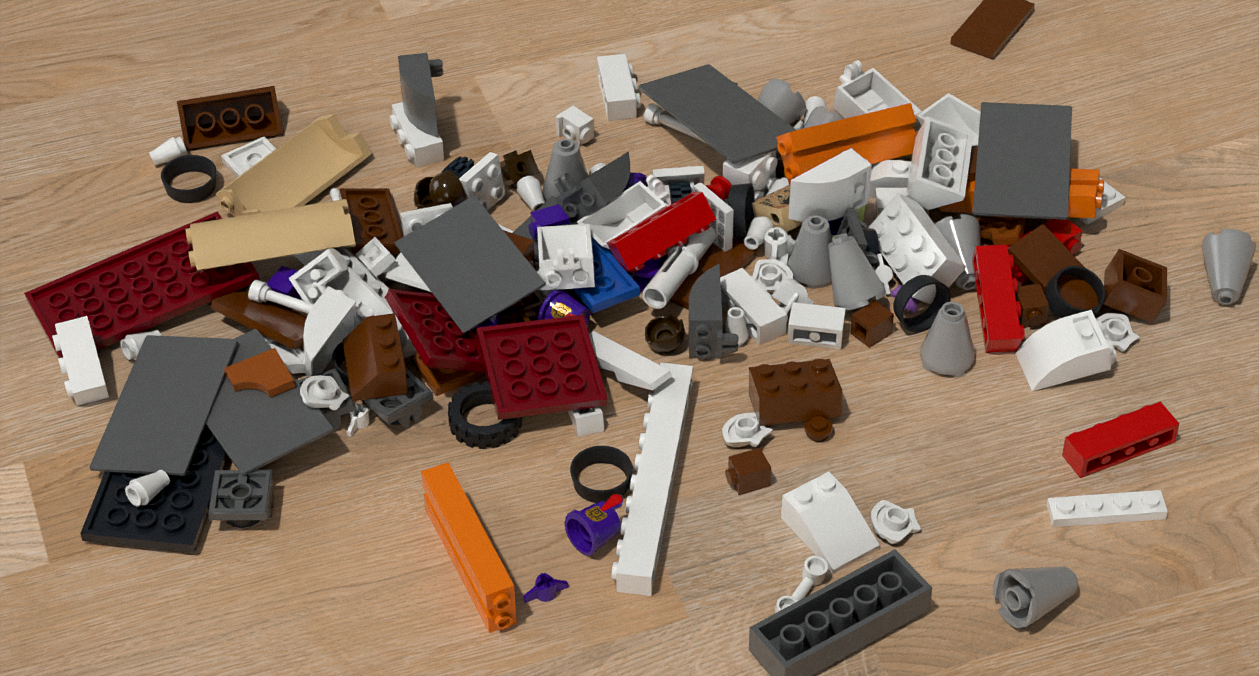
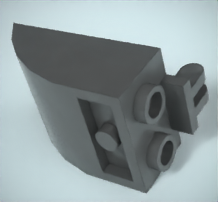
[398,53,444,138]
[554,151,630,224]
[688,264,739,359]

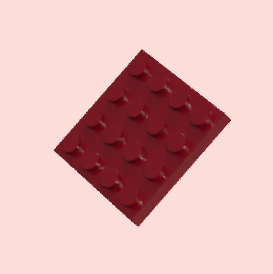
[385,289,486,373]
[476,315,608,420]

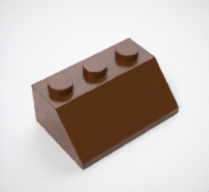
[342,313,408,401]

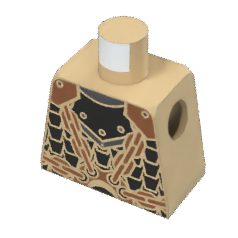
[752,185,803,232]

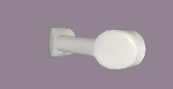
[774,556,828,613]

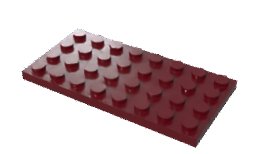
[24,211,260,358]

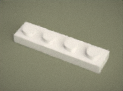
[1046,490,1168,527]

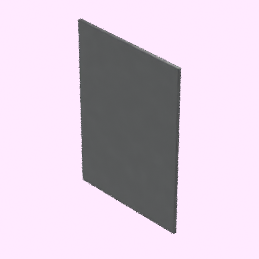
[394,195,546,334]

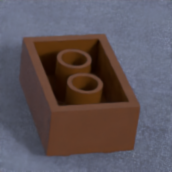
[749,359,842,426]

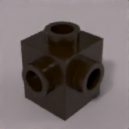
[500,150,540,188]

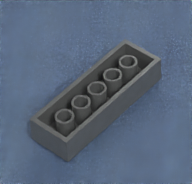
[749,549,932,676]

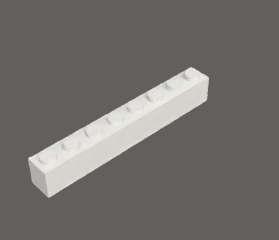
[293,247,418,358]

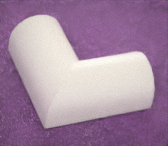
[289,248,347,304]

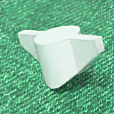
[875,254,893,295]
[347,404,372,437]

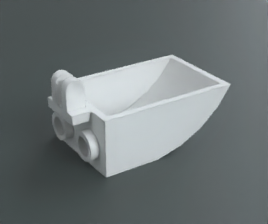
[833,60,922,119]
[917,93,981,146]
[788,148,872,222]
[577,174,670,249]
[537,224,595,291]
[303,286,374,377]
[1015,310,1117,391]

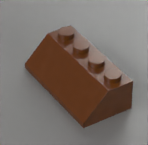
[177,86,283,150]

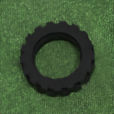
[448,381,522,449]

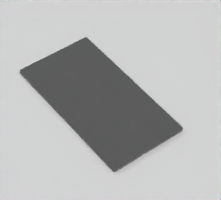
[638,64,796,164]
[973,102,1072,220]
[206,329,333,475]
[89,335,238,476]

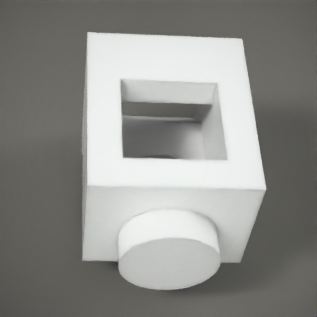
[555,106,594,147]

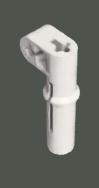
[643,227,716,309]

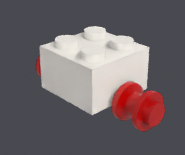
[706,150,778,204]

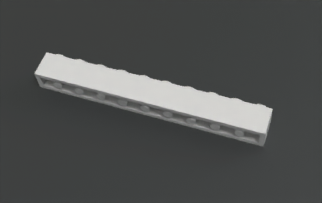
[611,362,693,596]

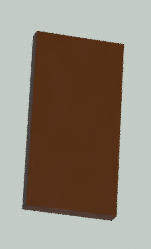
[950,0,1035,59]
[339,188,403,254]
[1008,224,1108,314]
[669,238,757,310]
[211,288,307,350]

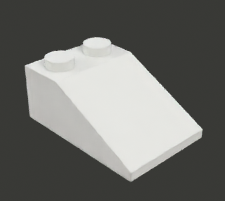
[781,472,880,574]

